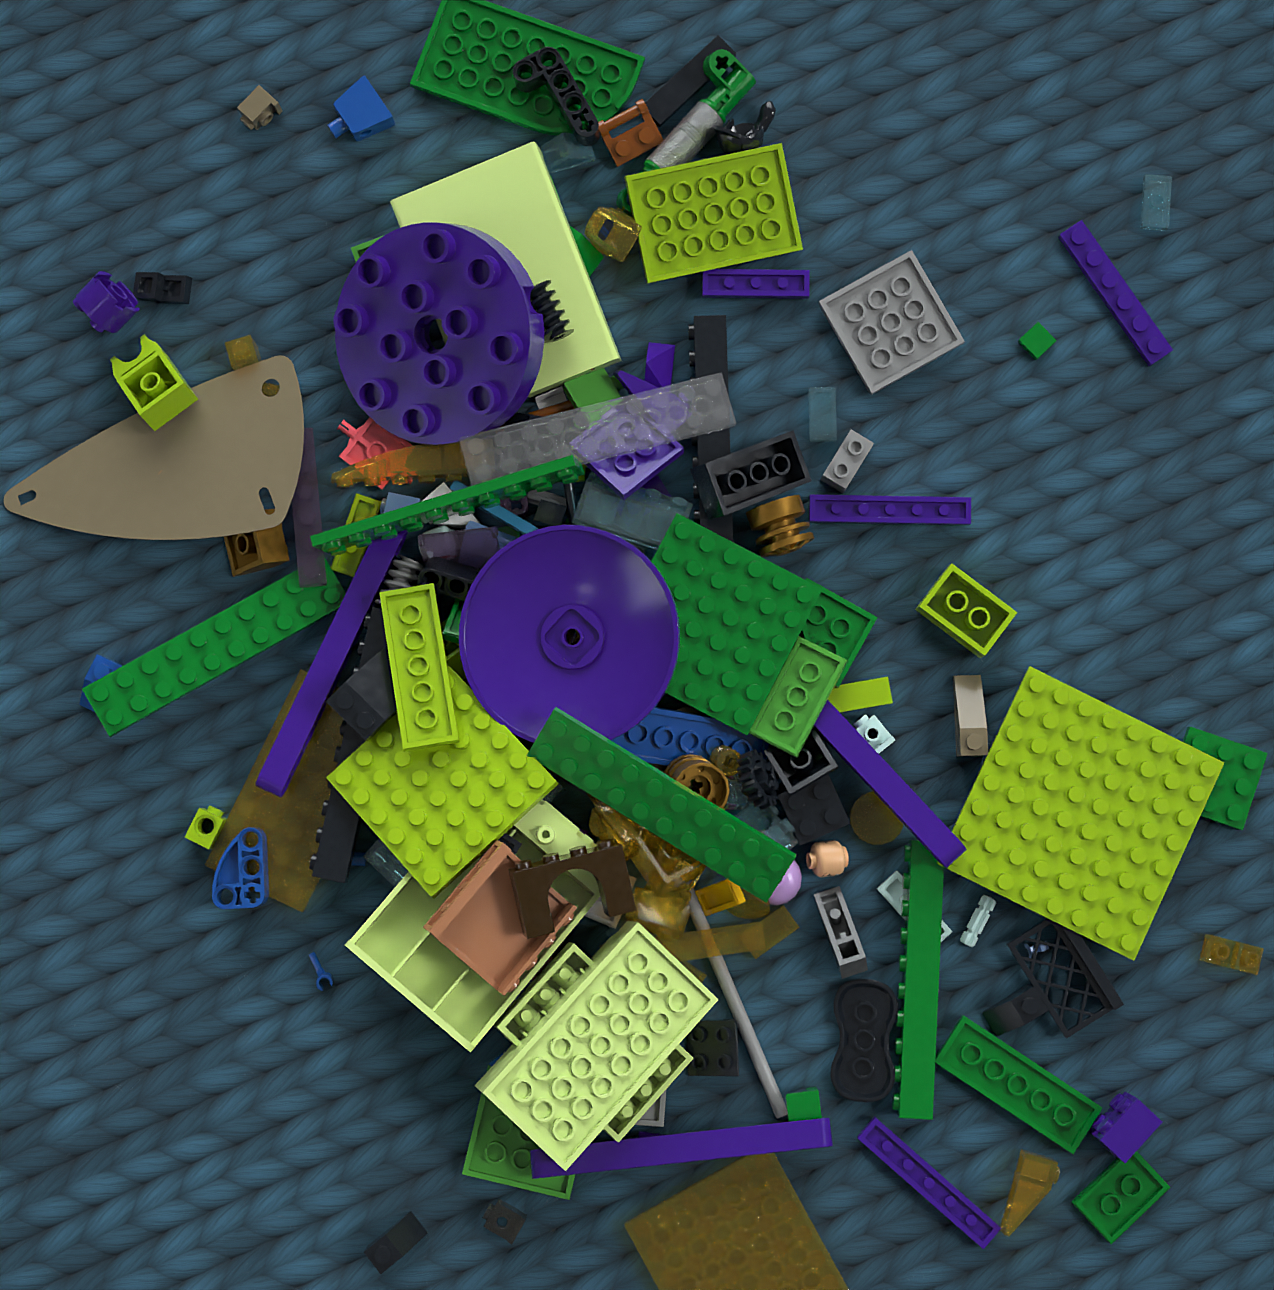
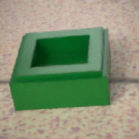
[1017,322,1057,360]

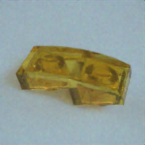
[1199,934,1264,975]

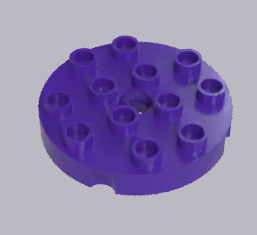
[333,222,544,445]

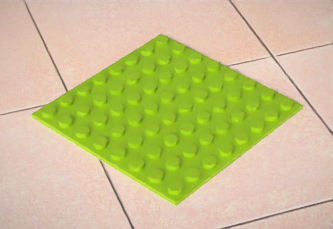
[936,666,1224,961]

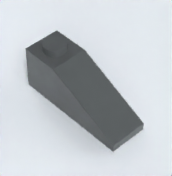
[814,886,868,979]

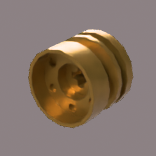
[746,495,814,557]
[664,754,729,809]

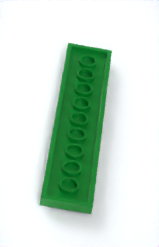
[310,455,585,556]
[82,555,346,737]
[527,707,797,903]

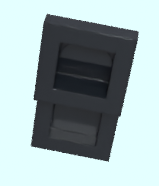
[133,272,193,304]

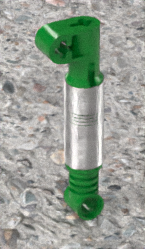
[616,49,756,215]

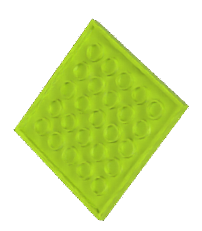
[326,666,559,899]

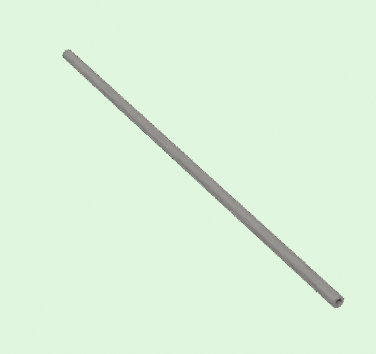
[570,629,788,1118]

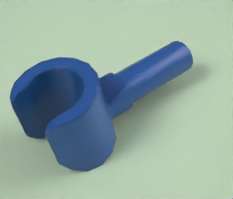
[309,952,333,991]

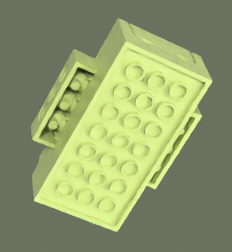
[475,921,719,1171]

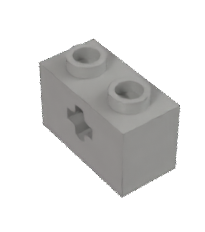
[820,430,874,494]

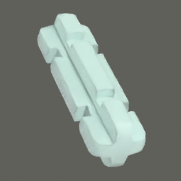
[960,895,996,947]

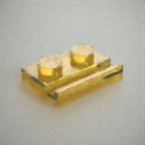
[589,800,635,861]

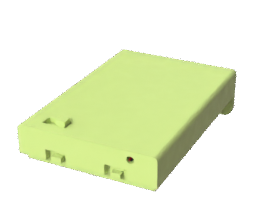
[390,142,622,398]
[345,799,600,1052]

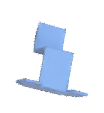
[1024,941,1049,958]

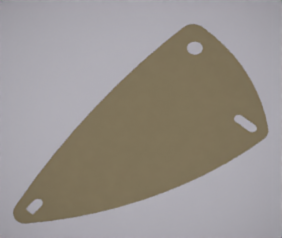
[4,355,304,540]

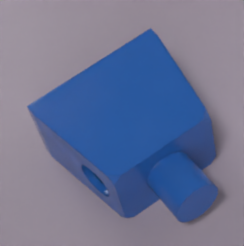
[327,75,395,141]

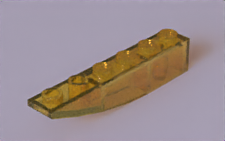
[330,440,495,487]

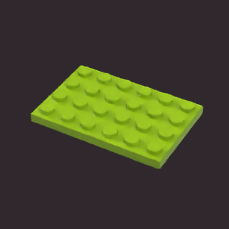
[624,143,803,283]

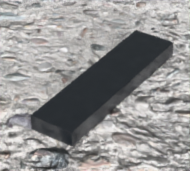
[645,35,736,127]

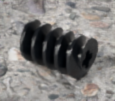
[530,280,574,343]

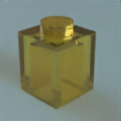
[225,335,262,371]

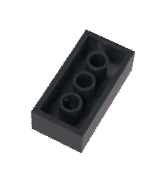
[690,430,812,520]

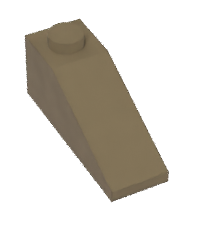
[953,675,988,757]

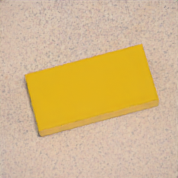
[695,879,746,916]

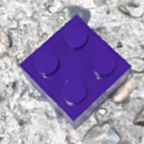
[1089,1092,1162,1163]

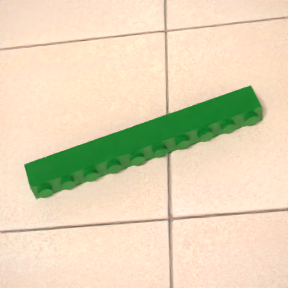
[892,840,944,1120]

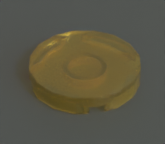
[850,791,904,845]

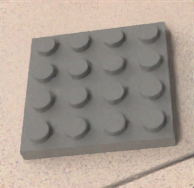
[818,250,965,395]

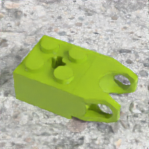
[110,334,198,431]

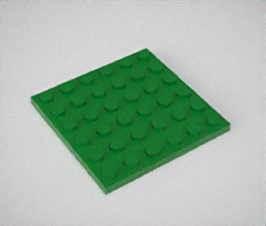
[651,513,823,736]

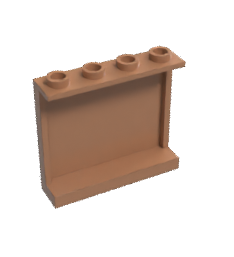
[423,840,577,996]

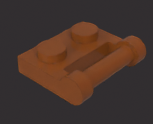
[598,99,664,167]

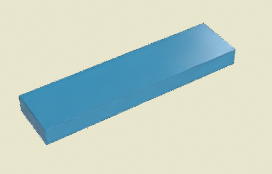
[450,480,538,535]

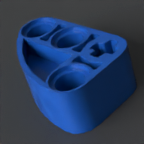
[212,827,269,909]

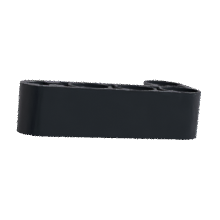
[513,47,600,147]
[417,557,481,606]

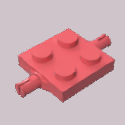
[337,417,417,490]

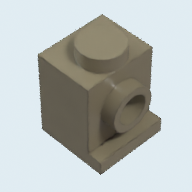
[237,85,282,130]

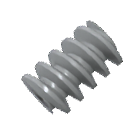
[374,554,424,606]

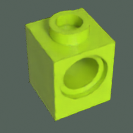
[185,805,229,849]

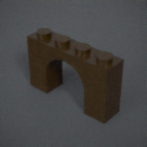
[508,839,637,939]

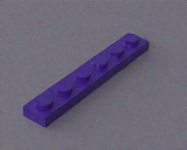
[1058,220,1173,367]
[809,494,971,525]
[857,1116,1001,1250]

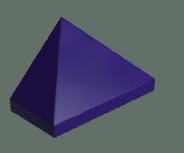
[644,342,675,393]

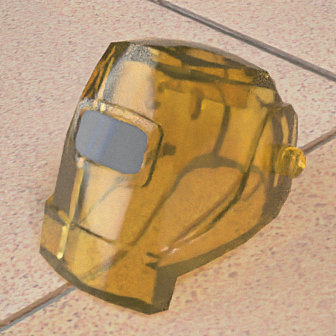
[584,206,642,262]

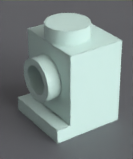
[853,714,895,754]

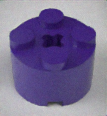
[73,271,139,333]

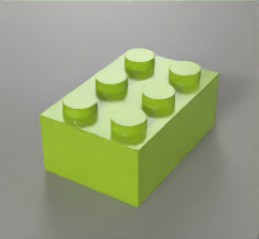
[915,563,1018,658]

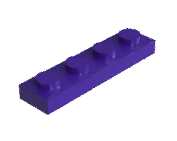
[702,269,810,299]

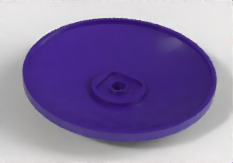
[459,525,680,743]

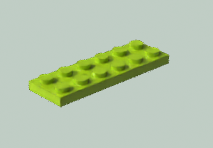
[379,583,459,752]

